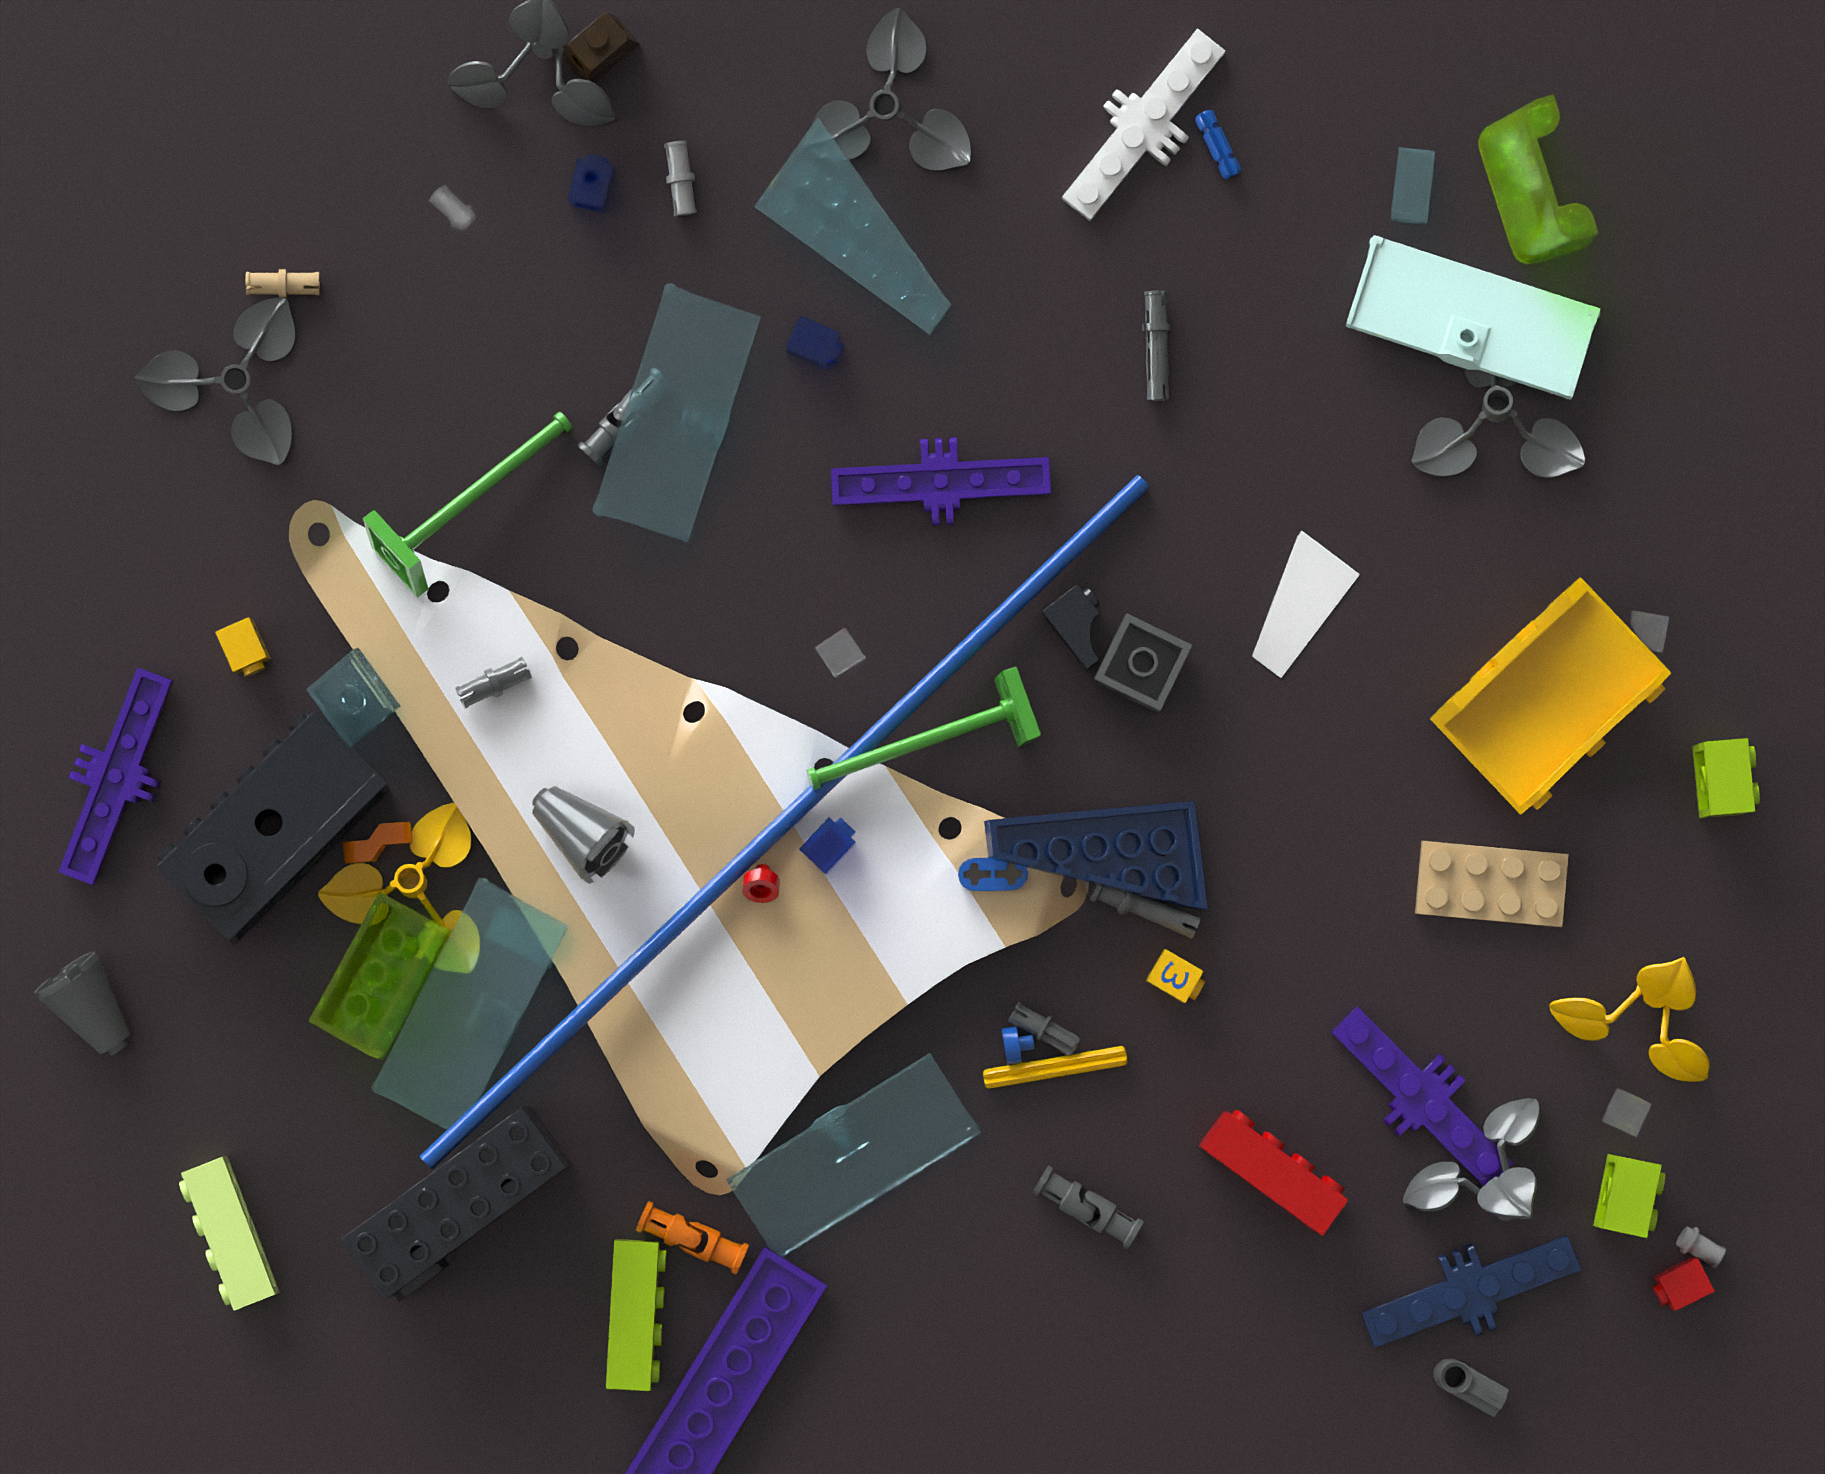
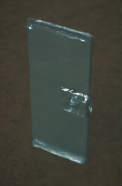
[592,284,761,542]
[371,877,569,1130]
[726,1053,981,1257]

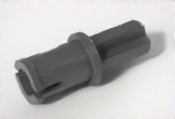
[1008,1002,1080,1056]

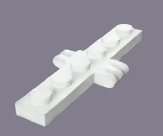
[1062,29,1225,221]

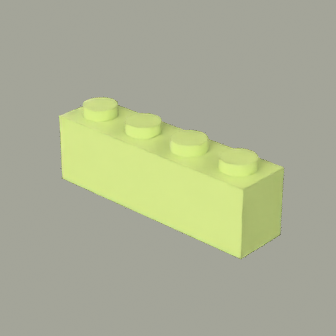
[179,1156,280,1311]

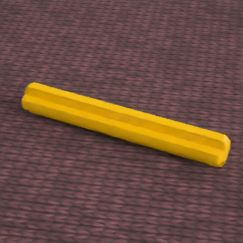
[983,1046,1127,1089]

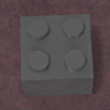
[1093,613,1192,713]

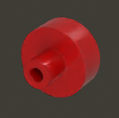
[742,864,780,903]

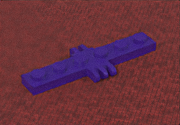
[831,437,1051,526]
[58,667,173,885]
[1331,1007,1513,1186]

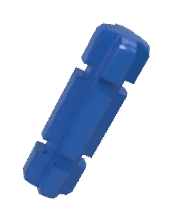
[1195,110,1241,179]

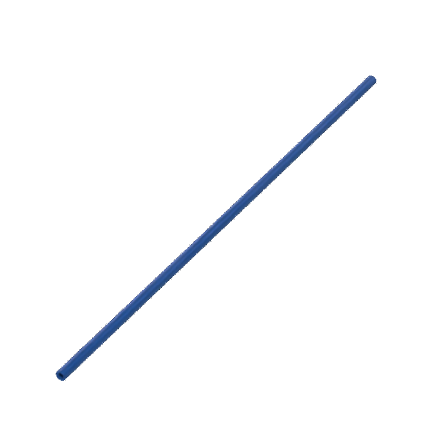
[419,475,1150,1169]

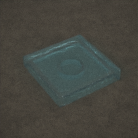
[306,647,401,747]

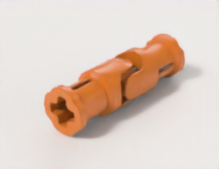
[635,1201,749,1275]

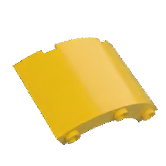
[1430,577,1671,815]

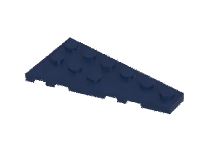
[984,801,1208,911]

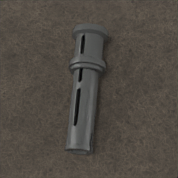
[1089,884,1201,939]

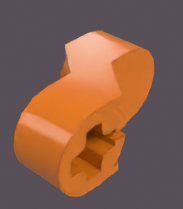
[343,822,412,864]

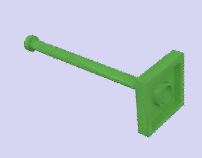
[363,412,573,598]
[806,667,1041,790]

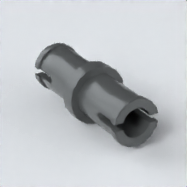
[455,657,532,709]

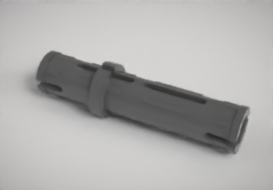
[1142,290,1171,402]

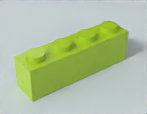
[606,1239,667,1391]

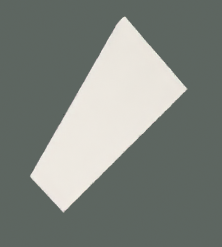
[1252,531,1360,678]

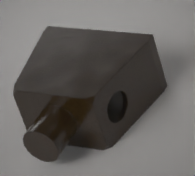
[564,12,640,83]

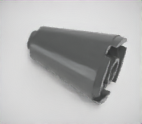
[532,786,635,884]
[34,951,130,1056]

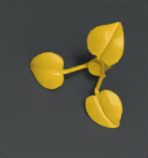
[318,803,481,974]
[1549,957,1710,1082]

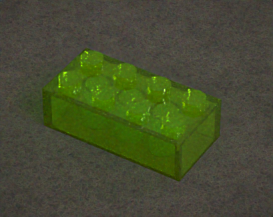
[309,892,453,1060]

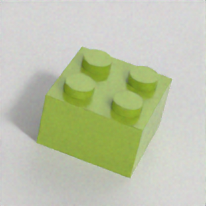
[1692,738,1760,818]
[1593,1154,1665,1238]

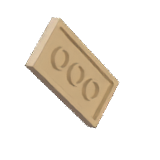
[1415,841,1569,927]

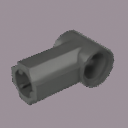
[1433,1358,1509,1417]

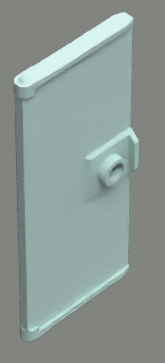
[1345,235,1600,400]

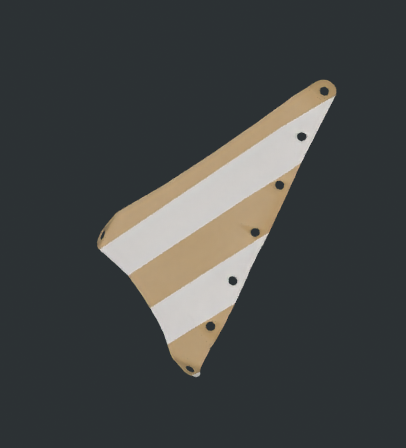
[289,500,1089,1195]

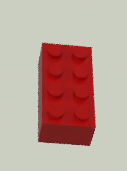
[1198,1109,1348,1236]

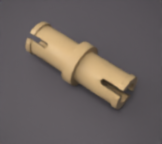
[245,269,320,298]

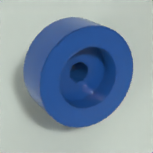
[1002,1026,1035,1065]

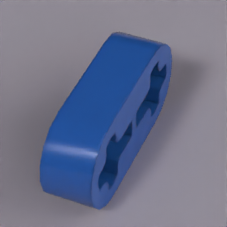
[958,858,1028,892]

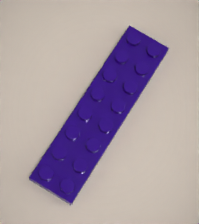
[625,1247,827,1474]

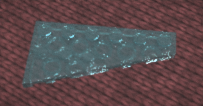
[754,118,952,335]

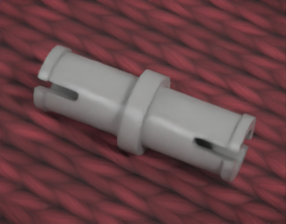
[664,141,697,216]

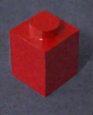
[1652,1256,1715,1311]

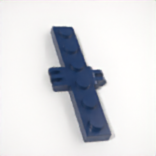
[1361,1235,1581,1348]

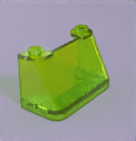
[1478,94,1598,264]

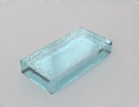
[1390,147,1435,225]

